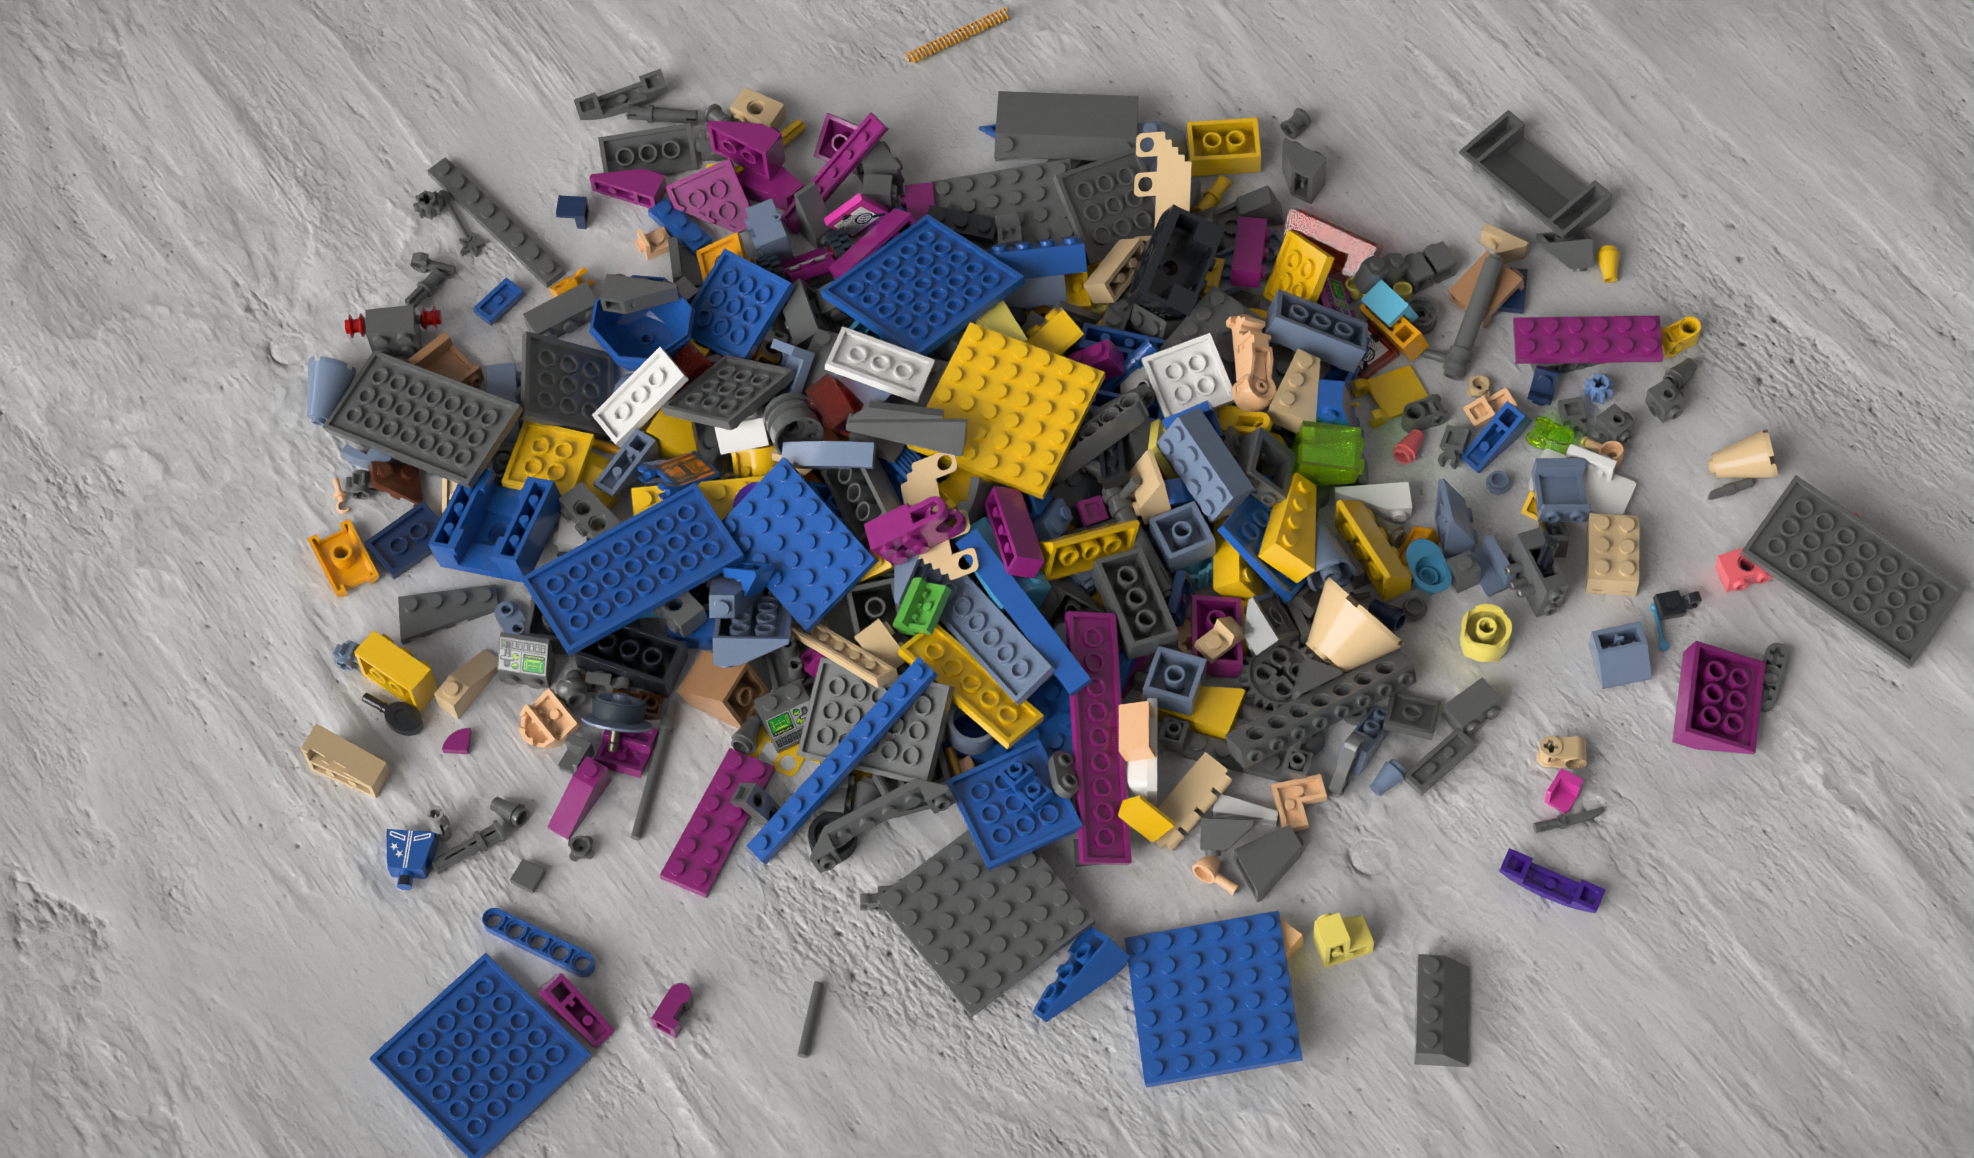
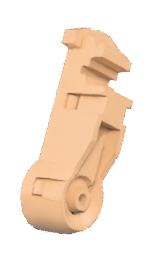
[1226,314,1276,412]

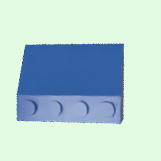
[987,236,1087,279]

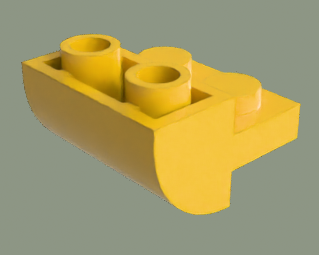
[731,442,778,478]

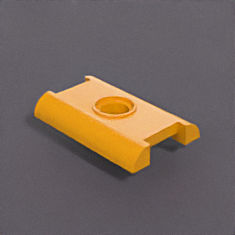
[307,519,379,597]

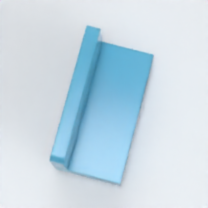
[1361,280,1419,327]

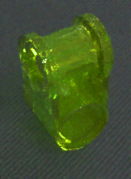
[1525,416,1575,455]

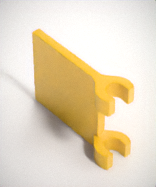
[1351,365,1428,429]

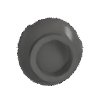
[556,670,588,708]

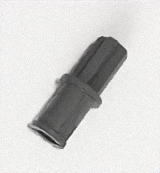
[405,269,445,308]

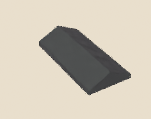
[598,123,698,175]

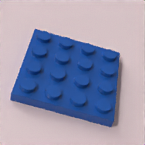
[690,248,796,360]
[1217,474,1307,603]
[946,739,1083,871]

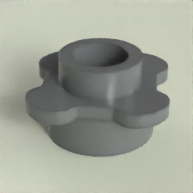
[568,836,595,862]

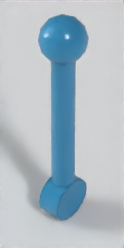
[1650,603,1669,651]

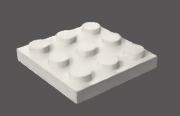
[1141,333,1234,419]

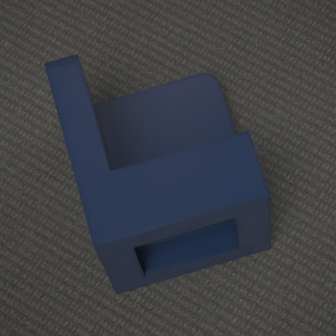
[556,195,589,229]

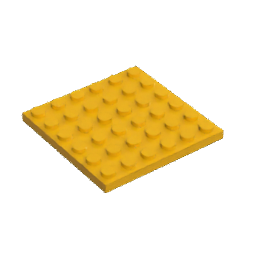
[907,322,1105,500]

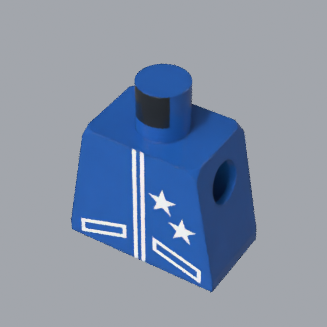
[386,829,439,890]

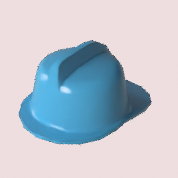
[1406,539,1452,595]

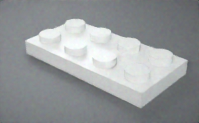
[825,326,935,403]
[592,347,689,448]

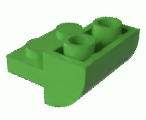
[893,578,952,636]

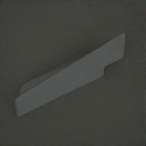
[846,401,967,457]

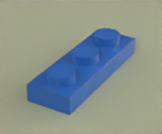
[648,198,712,256]

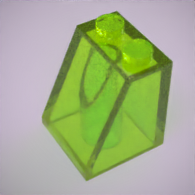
[1292,420,1365,486]

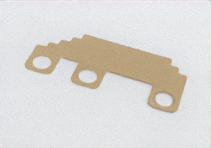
[1133,132,1192,241]
[901,452,979,580]

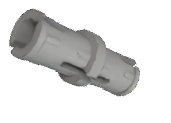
[427,806,452,842]

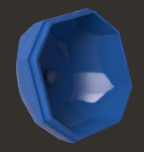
[589,275,695,371]

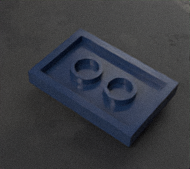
[364,501,440,580]

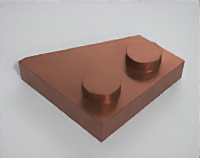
[368,461,423,507]

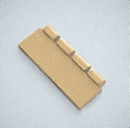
[1155,752,1233,851]

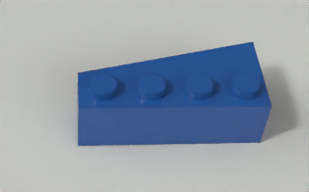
[1314,380,1364,451]

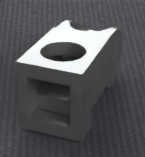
[730,783,781,826]

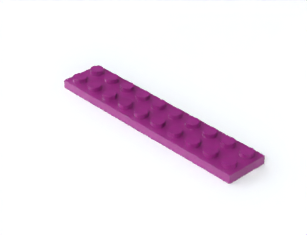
[1065,611,1132,865]

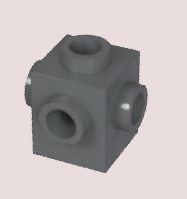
[1645,378,1685,423]
[1594,403,1635,444]

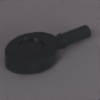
[362,692,423,736]

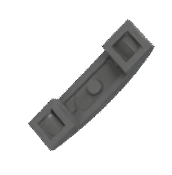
[574,69,668,120]

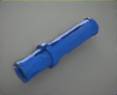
[1099,338,1159,392]

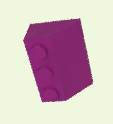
[1191,595,1243,679]

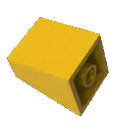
[643,395,697,460]

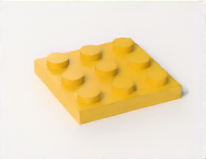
[1262,229,1334,303]
[501,420,595,496]

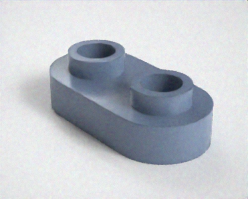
[494,601,527,635]

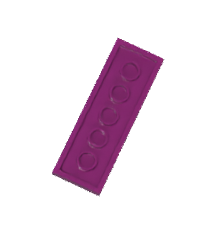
[1513,315,1663,364]
[660,748,775,898]

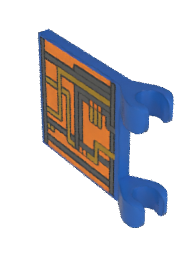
[638,451,720,500]

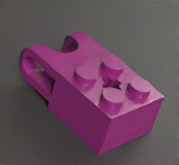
[864,496,966,566]

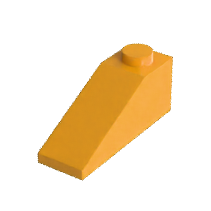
[1358,303,1429,362]

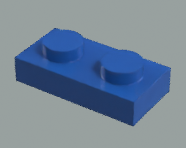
[473,277,524,326]

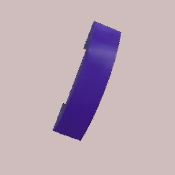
[1499,848,1606,913]

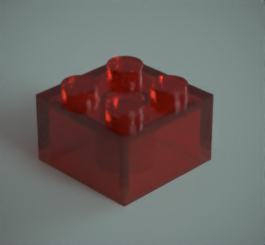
[805,373,862,438]

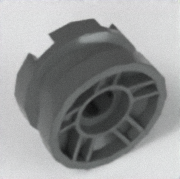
[1403,297,1437,335]

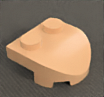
[519,688,581,749]

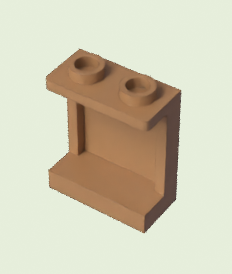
[1448,250,1525,329]
[408,331,484,388]

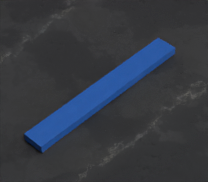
[956,529,1092,697]

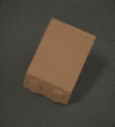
[677,651,769,729]

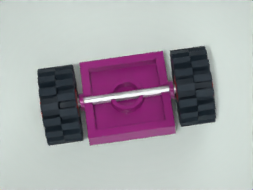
[756,227,852,283]

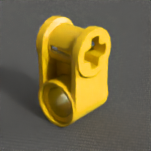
[1661,316,1701,358]

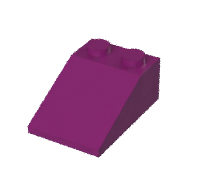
[707,120,786,181]

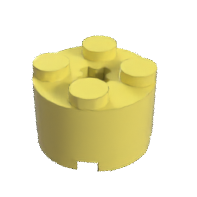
[1459,604,1512,662]

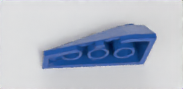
[1032,927,1130,1022]

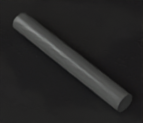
[797,981,824,1058]

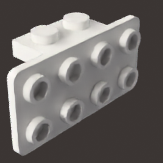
[1528,444,1636,515]

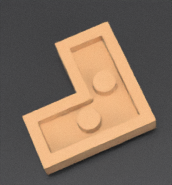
[1271,774,1327,832]

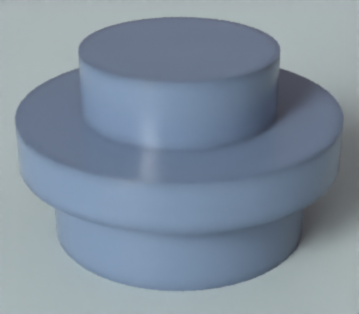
[1486,470,1511,495]

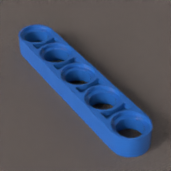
[482,908,595,977]

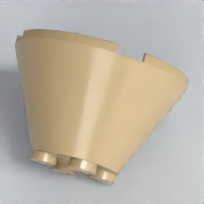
[1305,577,1405,676]

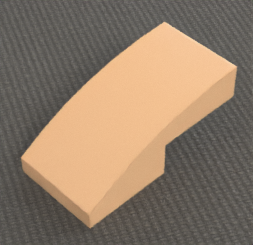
[1463,387,1519,428]

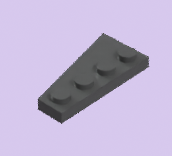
[398,584,499,645]

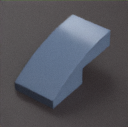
[341,444,394,469]

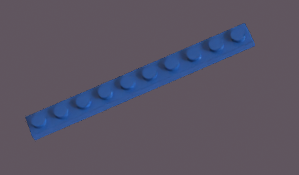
[746,657,938,864]

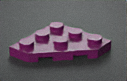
[665,159,751,233]

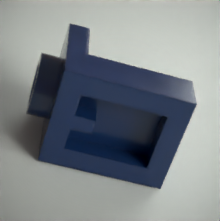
[1527,365,1560,406]

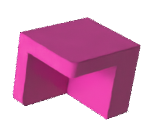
[1544,768,1584,814]

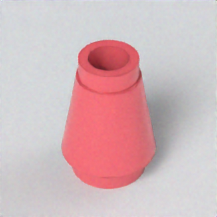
[1393,429,1424,465]

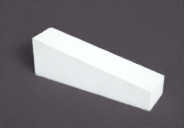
[1213,792,1278,827]

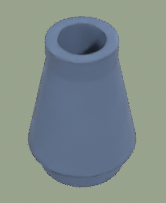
[1369,759,1406,797]

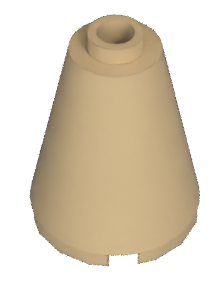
[1708,429,1778,478]

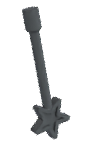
[437,190,485,257]

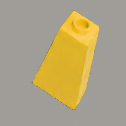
[1139,686,1245,740]

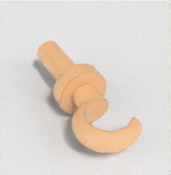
[333,478,350,514]

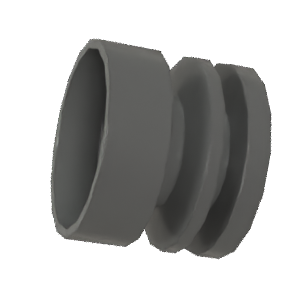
[763,392,824,455]

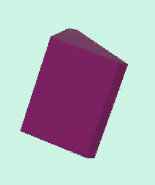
[813,112,859,174]

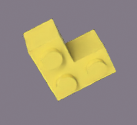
[1313,913,1374,968]

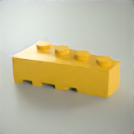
[1258,472,1316,583]
[1213,515,1264,601]

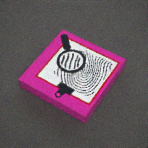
[824,193,889,239]

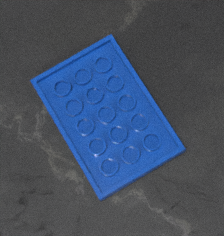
[721,457,878,632]

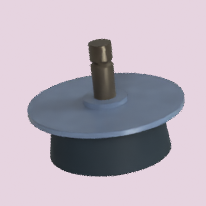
[581,692,652,752]

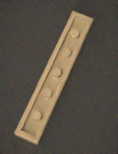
[790,618,898,688]

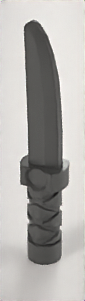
[1533,807,1605,833]

